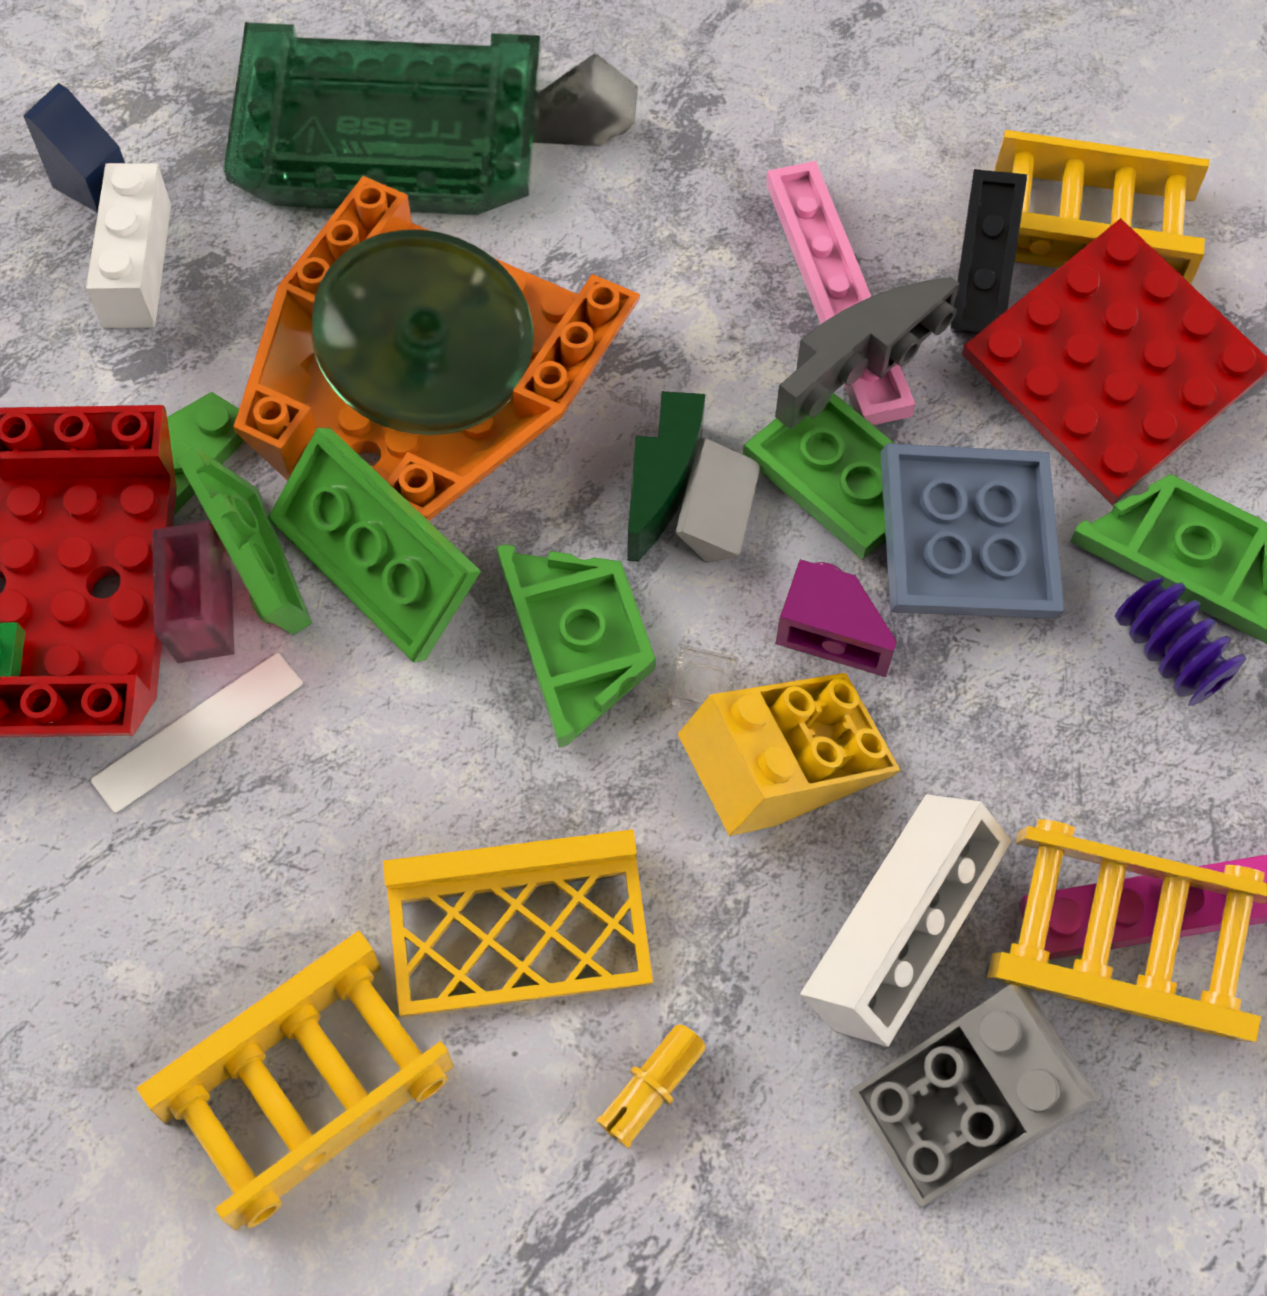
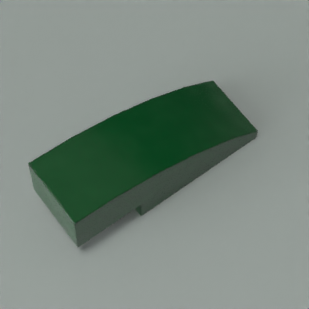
[627,391,706,562]

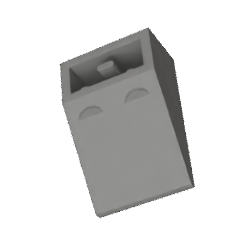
[850,984,1101,1208]

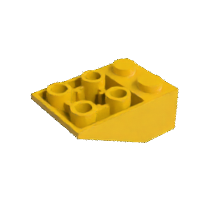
[678,673,900,836]

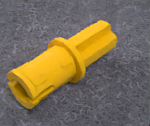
[596,1024,706,1149]

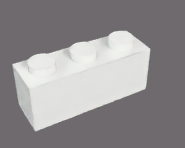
[86,163,171,328]

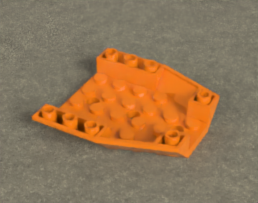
[234,176,640,521]

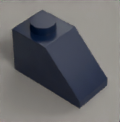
[23,83,125,213]

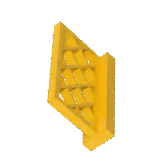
[383,829,653,1018]

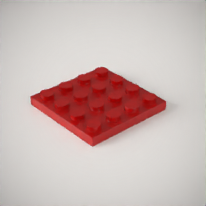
[961,218,1267,506]

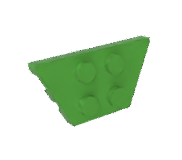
[1070,474,1267,644]
[496,544,656,748]

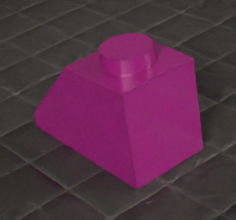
[775,559,897,677]

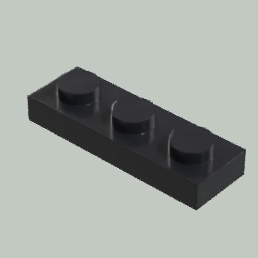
[950,169,1028,334]

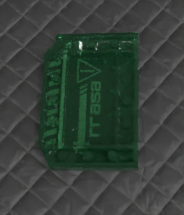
[223,22,541,215]

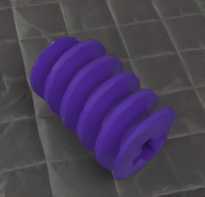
[1115,578,1246,706]

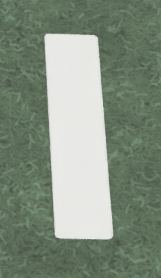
[91,653,303,813]

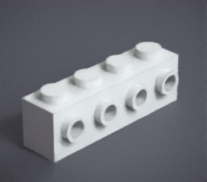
[800,794,1012,1047]

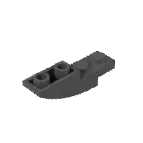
[775,277,960,429]

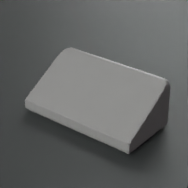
[675,438,761,562]

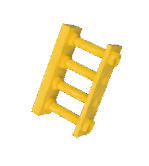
[995,130,1209,284]
[987,819,1267,1042]
[136,930,454,1231]

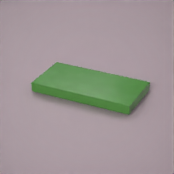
[268,428,481,663]

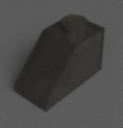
[523,52,638,147]

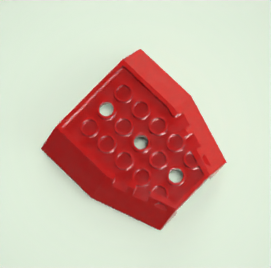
[0,405,177,737]

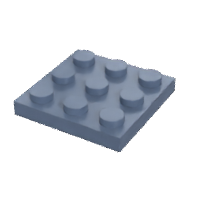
[880,443,1064,619]

